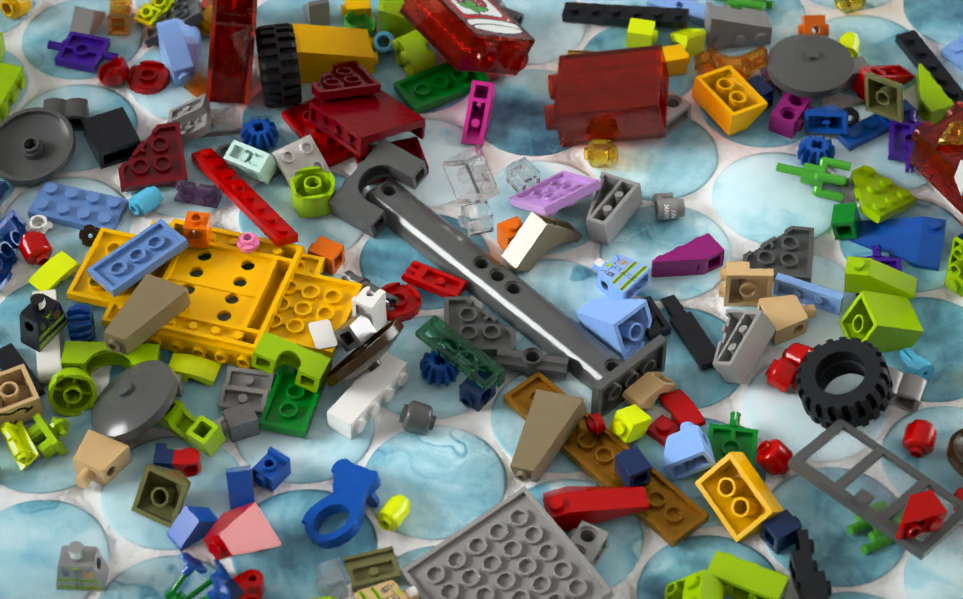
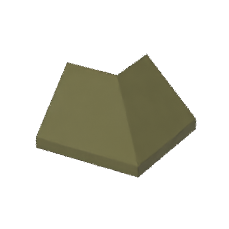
[864,71,904,123]
[131,464,191,528]

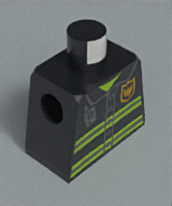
[19,293,67,352]

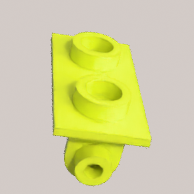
[0,420,40,471]

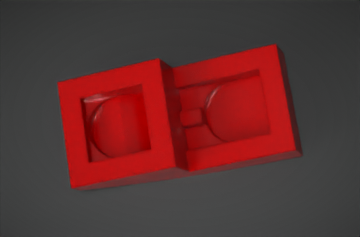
[659,388,706,427]

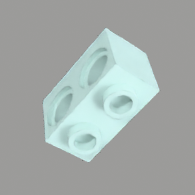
[223,140,279,184]

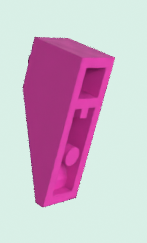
[461,80,496,146]

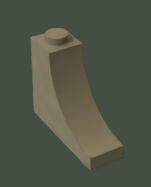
[501,211,583,272]

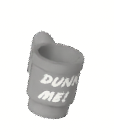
[653,192,685,221]

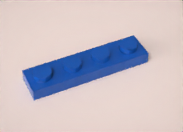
[836,99,919,151]

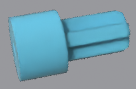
[900,347,934,380]

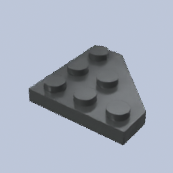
[143,0,204,48]
[742,226,814,283]
[444,296,516,356]

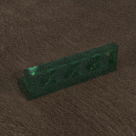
[415,315,505,390]

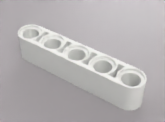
[32,289,62,384]

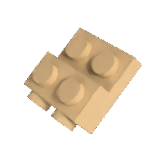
[718,261,774,307]

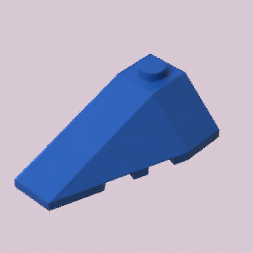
[0,209,27,291]
[850,216,946,271]

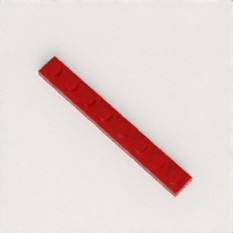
[191,148,298,247]

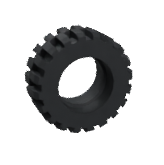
[255,23,302,108]
[796,337,893,431]

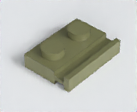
[343,546,402,593]

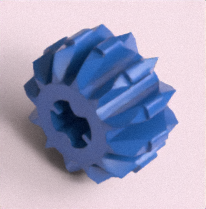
[241,117,278,152]
[797,134,835,165]
[66,304,96,342]
[420,347,460,387]

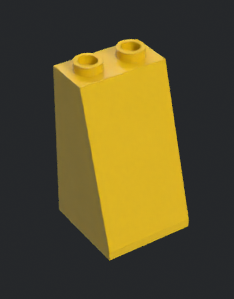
[291,23,379,84]

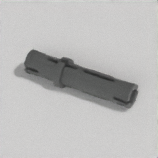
[341,270,399,311]

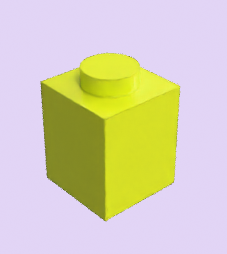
[626,18,659,51]
[609,404,652,444]

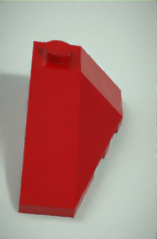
[543,486,650,532]

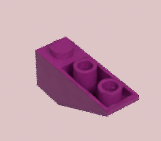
[651,233,725,278]

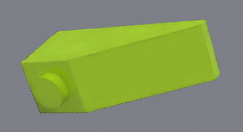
[844,256,917,299]

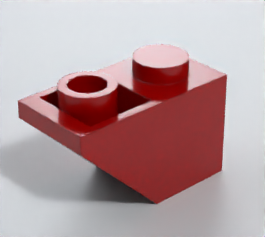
[896,489,948,540]

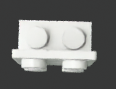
[271,134,331,186]

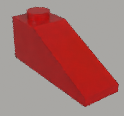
[851,65,915,100]

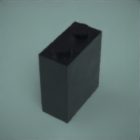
[81,107,141,169]

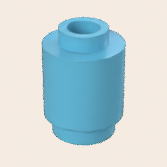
[374,31,395,53]
[129,186,163,217]

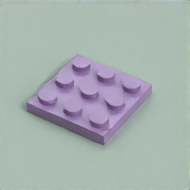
[509,170,601,216]

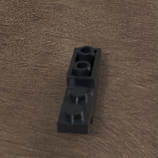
[788,529,831,599]

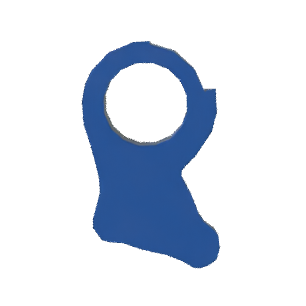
[301,459,381,549]

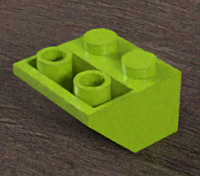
[664,569,725,599]

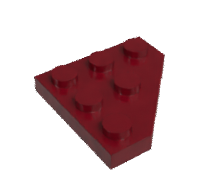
[312,60,381,102]
[118,122,188,192]

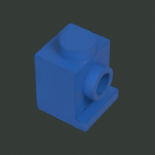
[252,447,291,492]

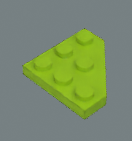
[850,165,918,224]

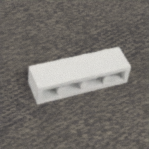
[327,352,409,440]

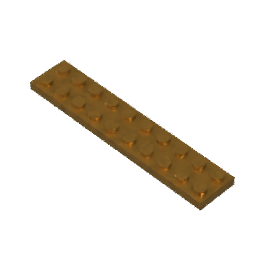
[503,371,710,548]

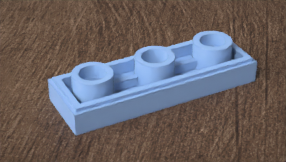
[647,0,706,25]

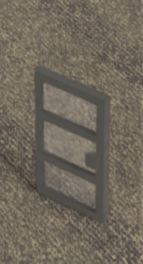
[787,418,963,560]

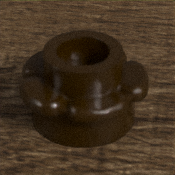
[79,224,100,247]

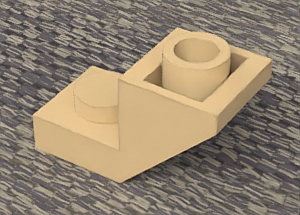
[622,372,678,409]

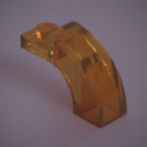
[107,0,133,36]
[694,46,768,80]

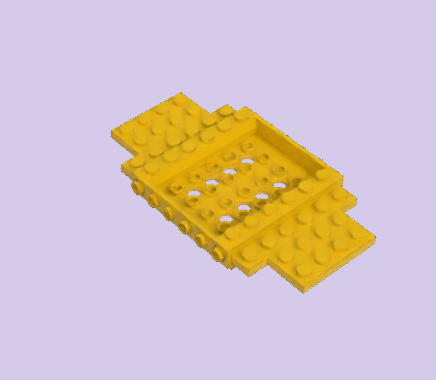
[66,219,362,370]

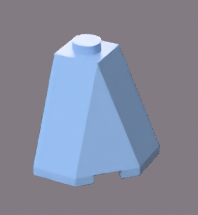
[156,18,202,87]
[576,299,653,360]

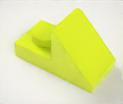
[669,27,706,57]

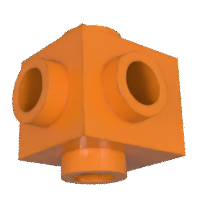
[798,15,829,36]

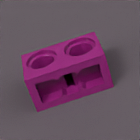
[768,92,813,139]

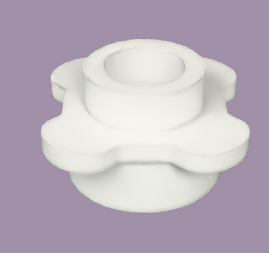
[25,215,53,235]

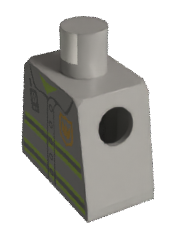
[56,541,109,591]

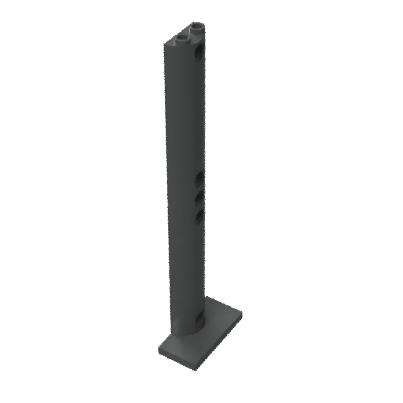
[366,178,667,418]

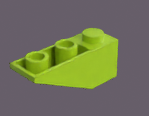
[916,64,954,125]
[944,236,963,297]

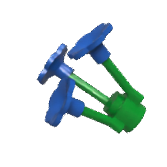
[164,552,232,599]

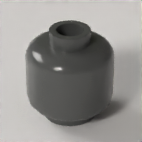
[399,400,437,435]

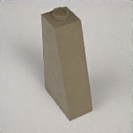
[104,274,190,355]
[510,389,587,482]

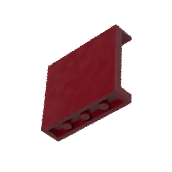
[308,90,426,157]

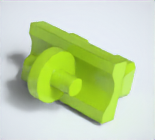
[27,412,70,458]

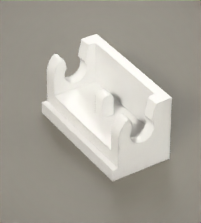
[352,286,387,331]

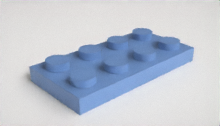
[28,181,129,230]
[87,219,189,297]

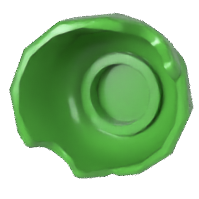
[344,11,377,37]

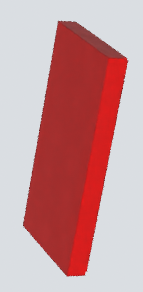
[281,97,354,168]

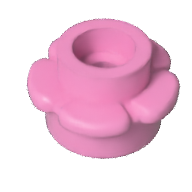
[236,232,260,253]

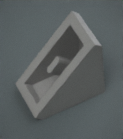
[302,0,330,26]
[69,6,106,35]

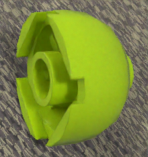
[48,367,97,416]

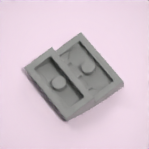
[167,94,211,144]
[217,366,276,414]

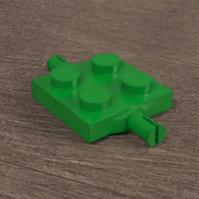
[705,411,758,470]

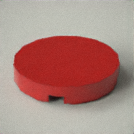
[127,60,170,95]
[381,282,421,322]

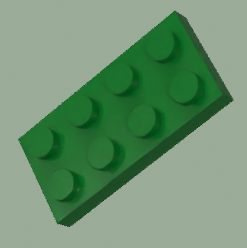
[393,54,489,114]
[258,359,333,438]

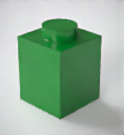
[831,203,861,240]

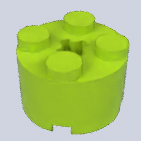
[391,29,437,77]
[290,166,336,218]

